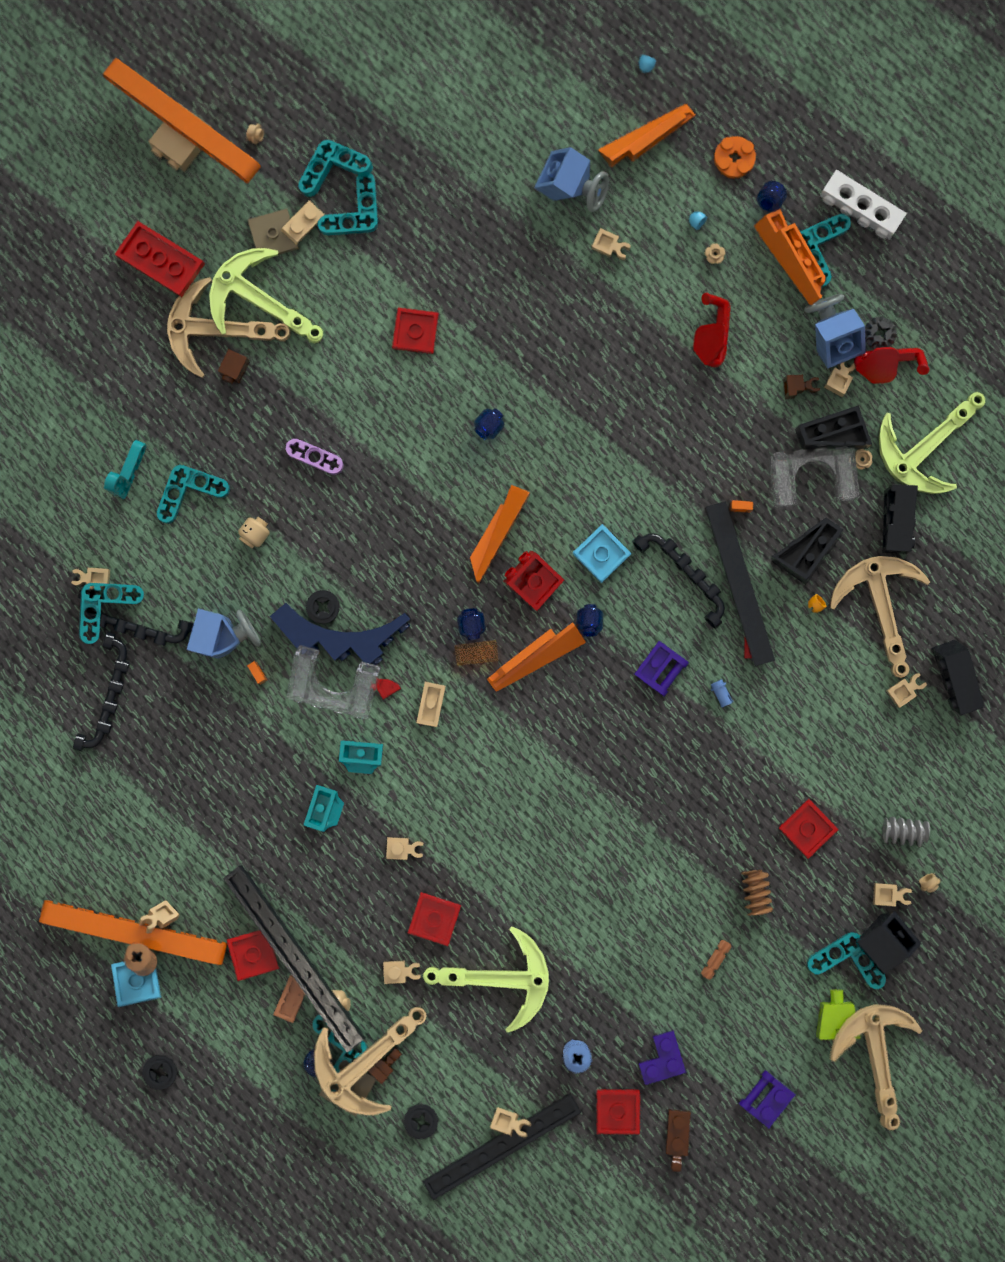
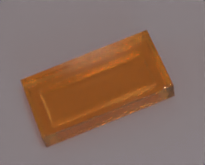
[455,640,499,666]

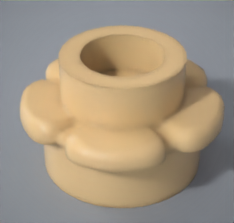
[246,124,264,144]
[705,244,725,264]
[852,449,873,470]
[919,873,940,893]

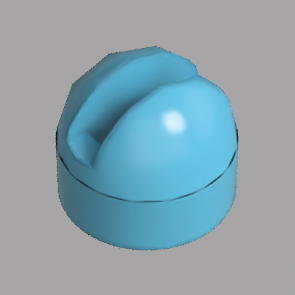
[638,55,656,72]
[689,211,707,230]

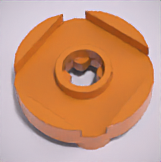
[714,136,756,179]

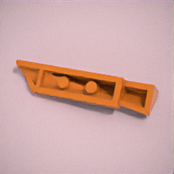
[598,104,695,167]
[754,209,825,305]
[470,485,530,584]
[487,622,586,692]

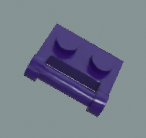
[634,641,689,697]
[738,1070,795,1128]

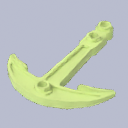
[209,248,323,343]
[878,392,985,494]
[423,926,549,1033]

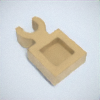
[591,228,631,260]
[824,362,855,397]
[72,568,110,591]
[886,673,927,708]
[386,837,423,860]
[873,883,912,907]
[139,900,179,934]
[383,961,421,984]
[490,1107,531,1138]

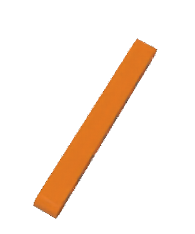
[102,58,261,183]
[39,900,227,965]

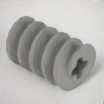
[882,817,930,847]

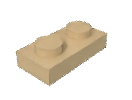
[281,201,325,245]
[416,682,446,727]

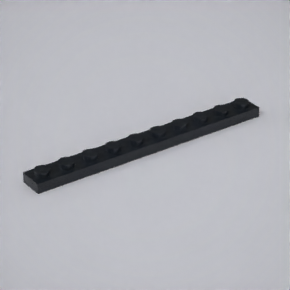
[223,865,366,1053]

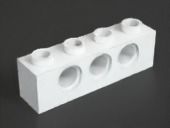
[820,170,907,239]

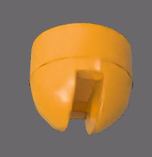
[808,594,827,613]

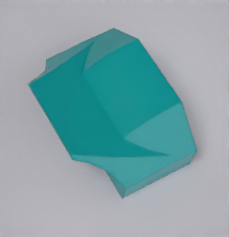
[339,741,383,774]
[304,785,344,832]

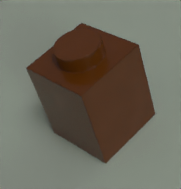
[218,349,250,384]

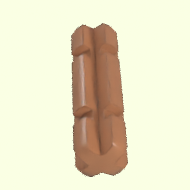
[701,940,731,980]

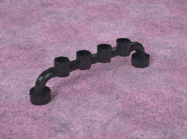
[632,533,725,629]
[77,589,194,646]
[73,632,130,752]

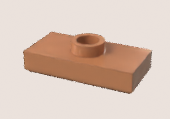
[273,975,306,1023]

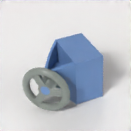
[534,147,609,212]
[804,294,866,369]
[187,609,261,659]

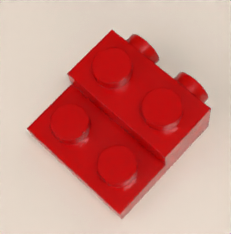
[503,550,564,611]

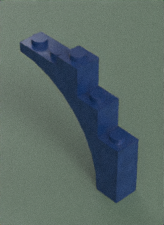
[270,603,411,667]

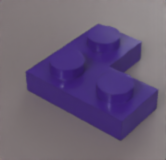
[639,1030,686,1085]

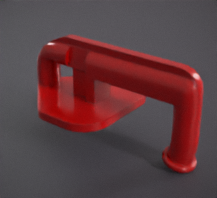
[693,293,731,368]
[854,347,930,384]

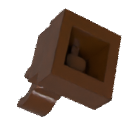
[783,375,820,400]
[368,1047,402,1084]

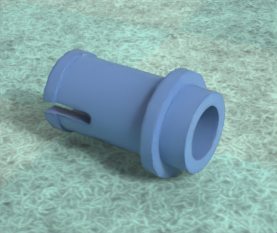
[711,679,734,708]

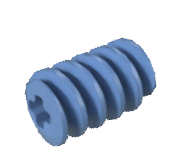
[563,1040,591,1073]

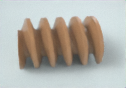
[741,870,773,915]
[124,943,157,976]

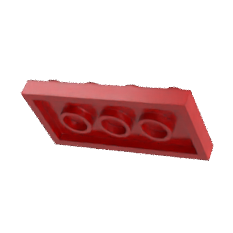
[114,221,205,298]

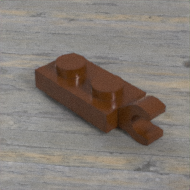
[666,1109,691,1172]

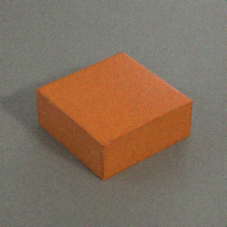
[729,500,753,513]
[247,661,267,685]

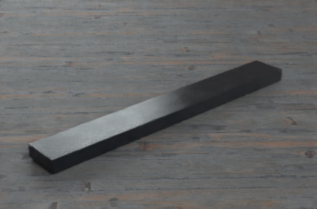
[705,501,775,667]
[422,1093,581,1200]

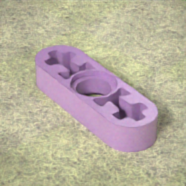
[286,439,343,475]

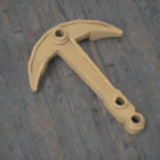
[167,277,290,378]
[830,556,930,678]
[830,1004,922,1130]
[314,1007,426,1115]

